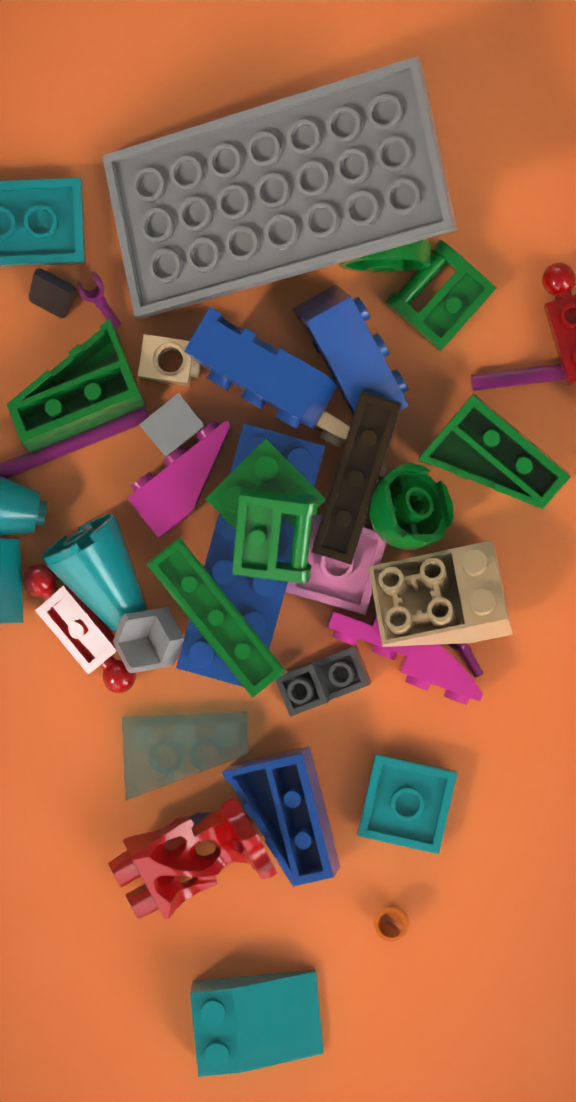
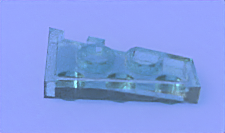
[122,711,249,801]

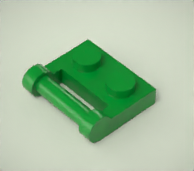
[385,240,497,352]
[232,489,319,583]

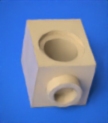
[138,334,201,387]

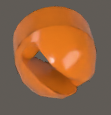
[374,906,409,942]

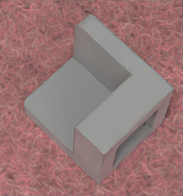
[139,393,203,458]
[113,607,185,673]

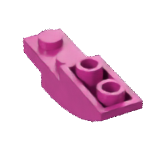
[327,610,483,705]

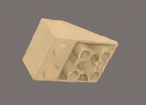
[368,540,513,647]

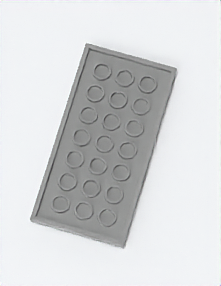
[102,56,457,319]

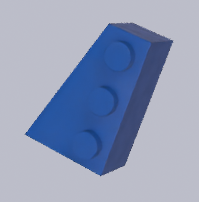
[293,284,409,415]
[184,307,338,429]
[221,746,340,886]

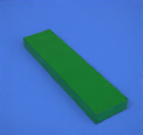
[146,537,286,698]

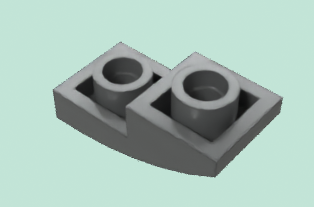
[276,645,372,717]

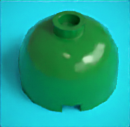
[368,463,454,551]

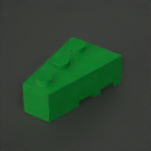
[6,318,146,453]
[418,393,571,509]

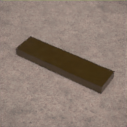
[311,390,402,565]

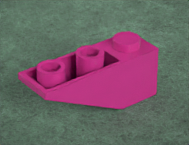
[127,420,232,538]

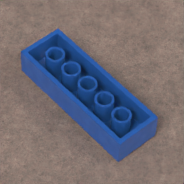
[176,423,325,687]

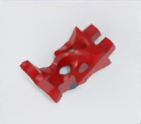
[108,796,278,920]

